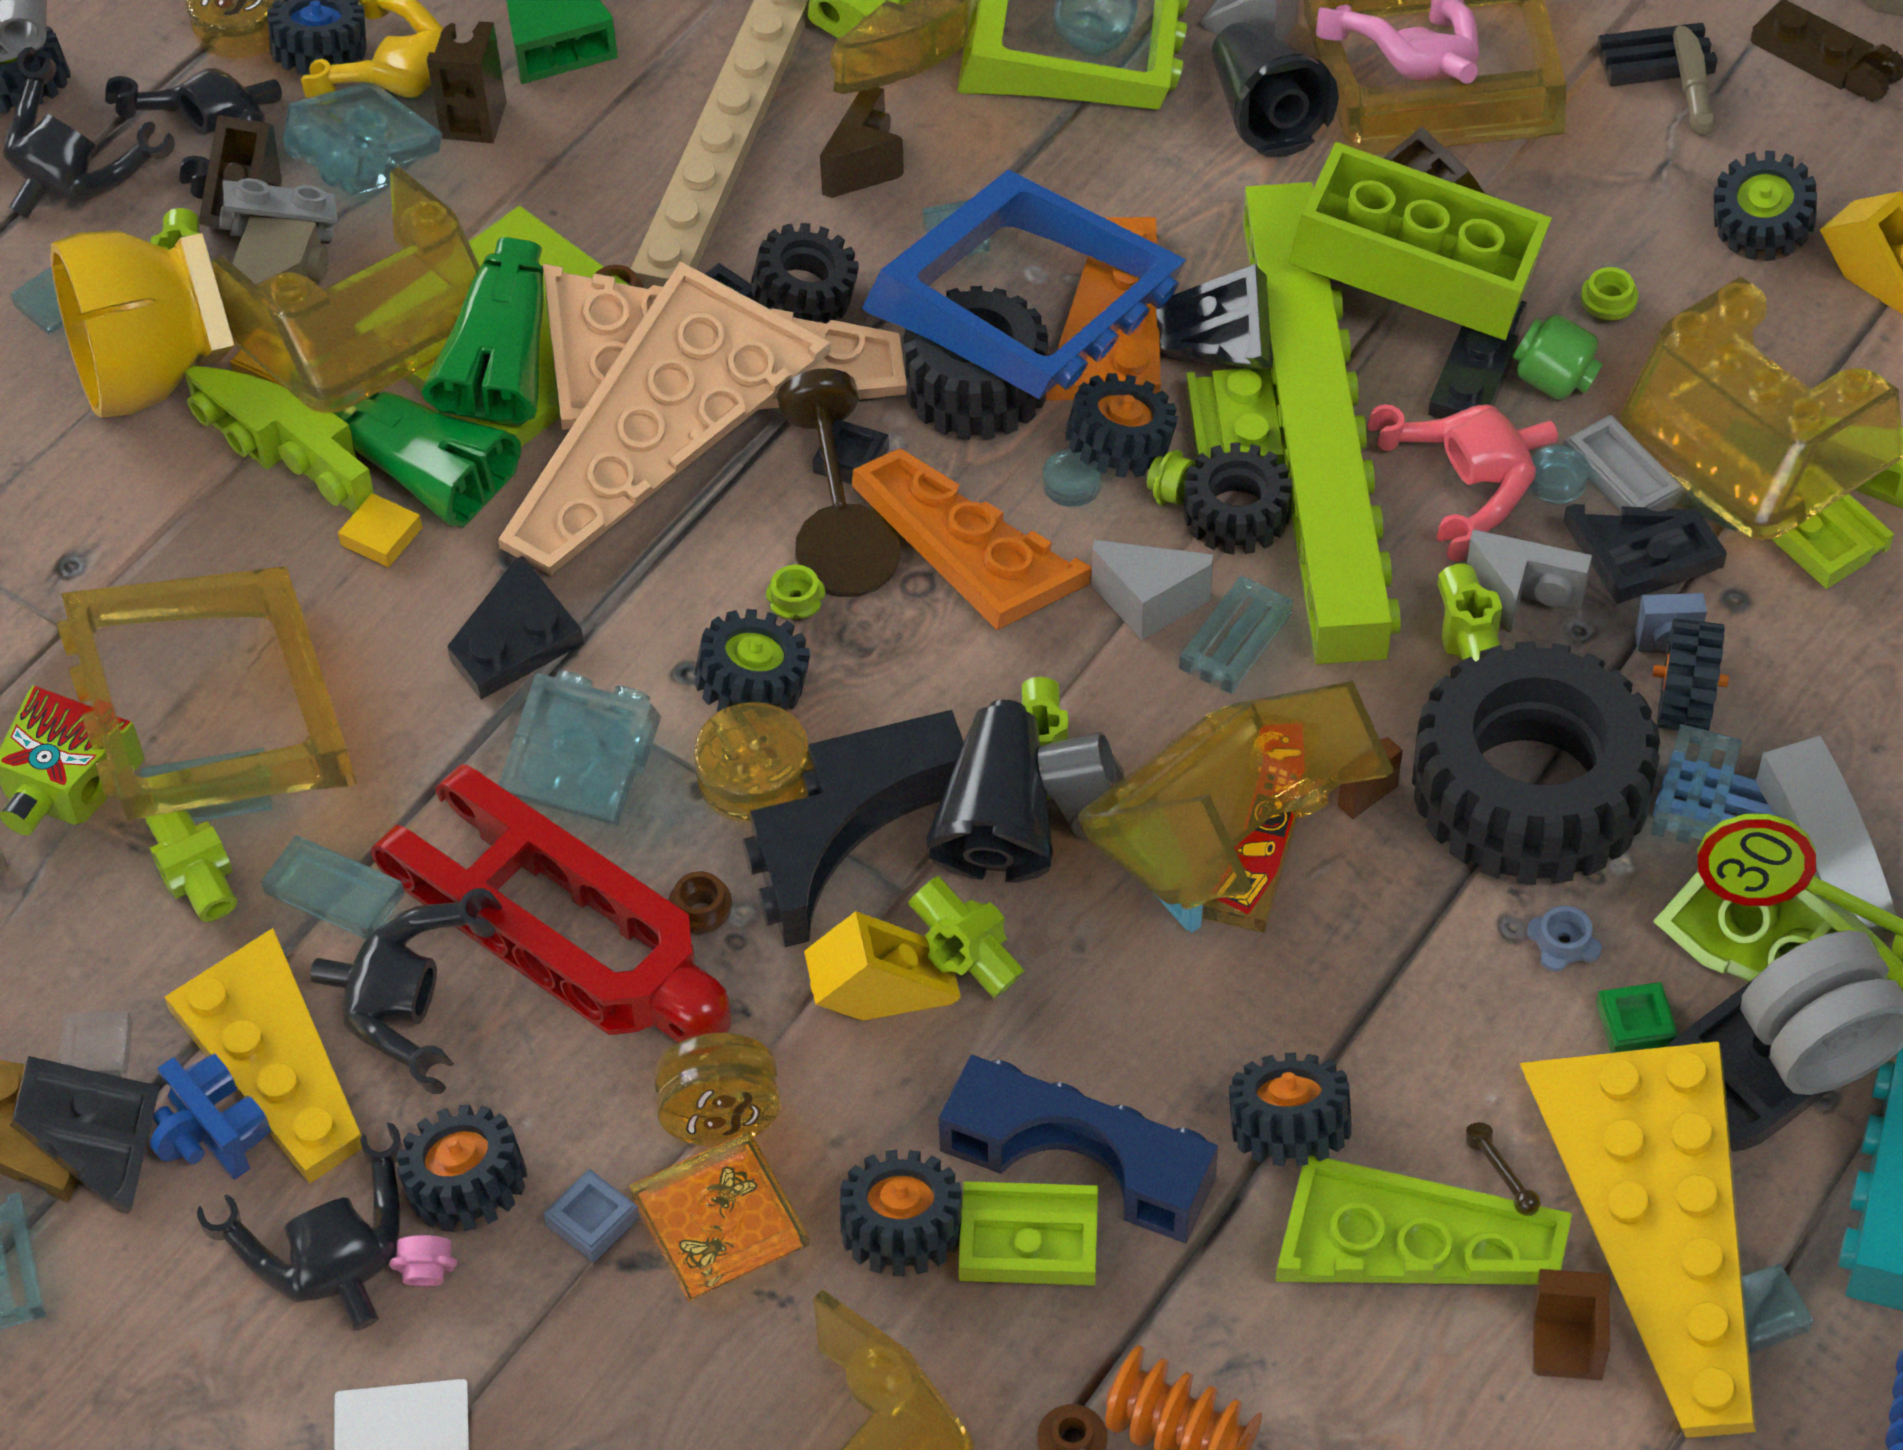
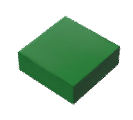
[1596,982,1679,1053]

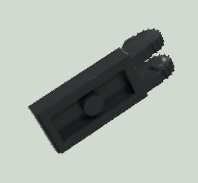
[1428,300,1527,418]

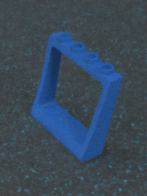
[862,169,1187,399]

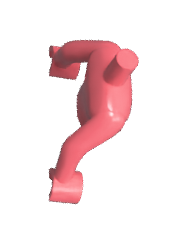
[1367,404,1558,562]

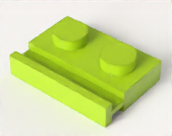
[1186,367,1284,466]
[1744,461,1894,589]
[959,1181,1098,1286]

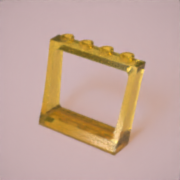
[1303,0,1566,155]
[56,566,358,820]

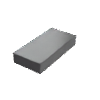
[1563,415,1685,511]

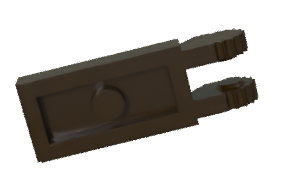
[1750,0,1903,102]

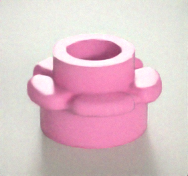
[389,1235,457,1287]

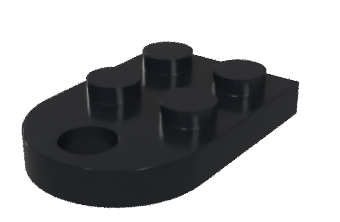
[1667,979,1830,1152]

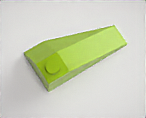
[1653,871,1903,990]

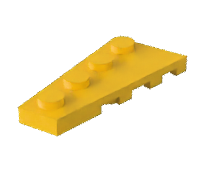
[164,928,362,1184]

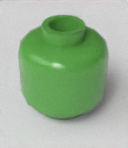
[1512,314,1603,400]

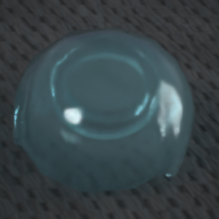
[1053,0,1138,55]

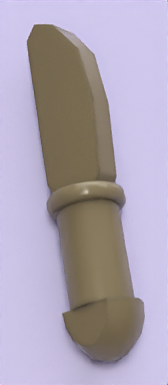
[1673,25,1716,135]

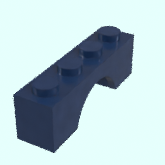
[938,1054,1218,1244]

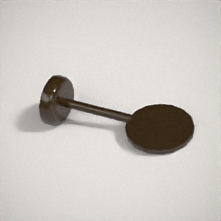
[777,369,901,597]

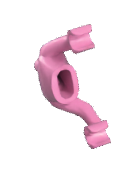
[1316,0,1479,84]

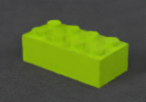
[1288,141,1552,340]

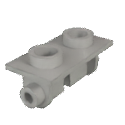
[219,178,338,244]

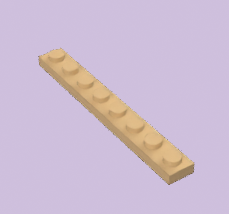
[631,0,809,289]

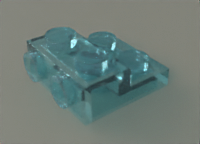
[283,83,443,195]
[498,670,662,826]

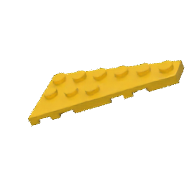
[1519,1042,1756,1438]

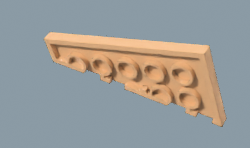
[498,261,831,576]
[543,264,907,430]

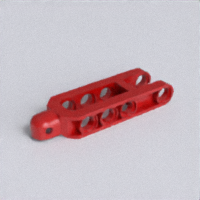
[371,764,732,1048]

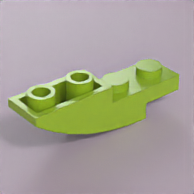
[184,366,374,514]

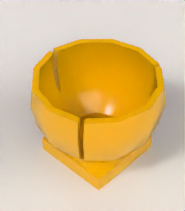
[50,230,234,418]

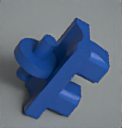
[150,1053,271,1180]

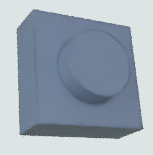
[1635,593,1707,652]

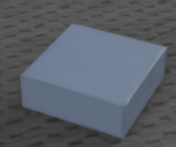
[543,1169,640,1263]

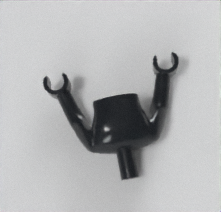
[3,47,175,219]
[105,68,282,199]
[310,888,503,1094]
[197,1122,403,1331]

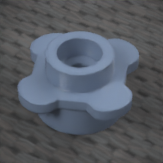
[1527,906,1602,972]

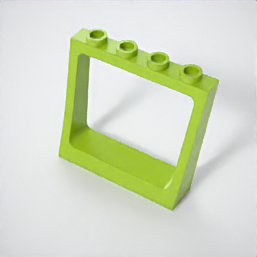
[957,0,1189,110]

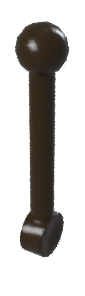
[1466,1122,1541,1216]

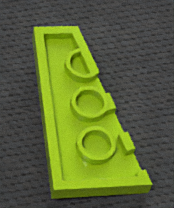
[1275,1155,1572,1285]

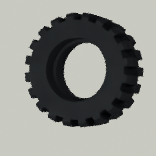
[1412,641,1660,885]

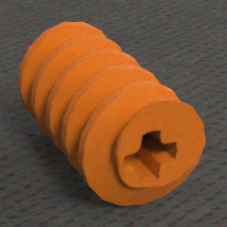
[1105,1345,1262,1450]

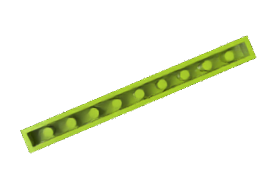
[1243,182,1401,665]

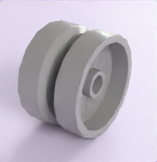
[1740,930,1903,1095]

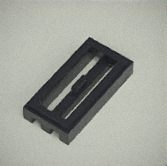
[1596,22,1717,86]

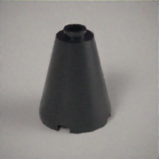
[1212,22,1339,157]
[926,699,1053,882]

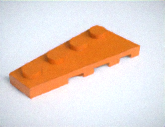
[1046,217,1161,400]
[852,448,1092,630]

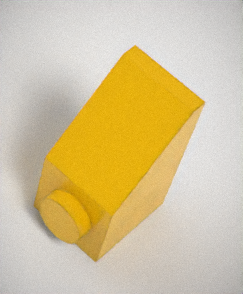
[1819,191,1903,315]
[804,911,961,1021]

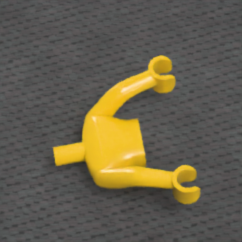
[301,0,444,102]

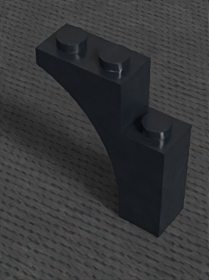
[743,710,964,947]

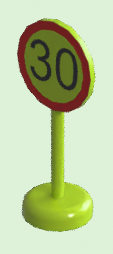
[1697,814,1903,962]

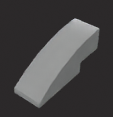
[1756,736,1897,933]

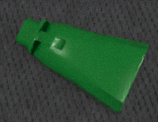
[421,237,544,426]
[325,387,521,528]

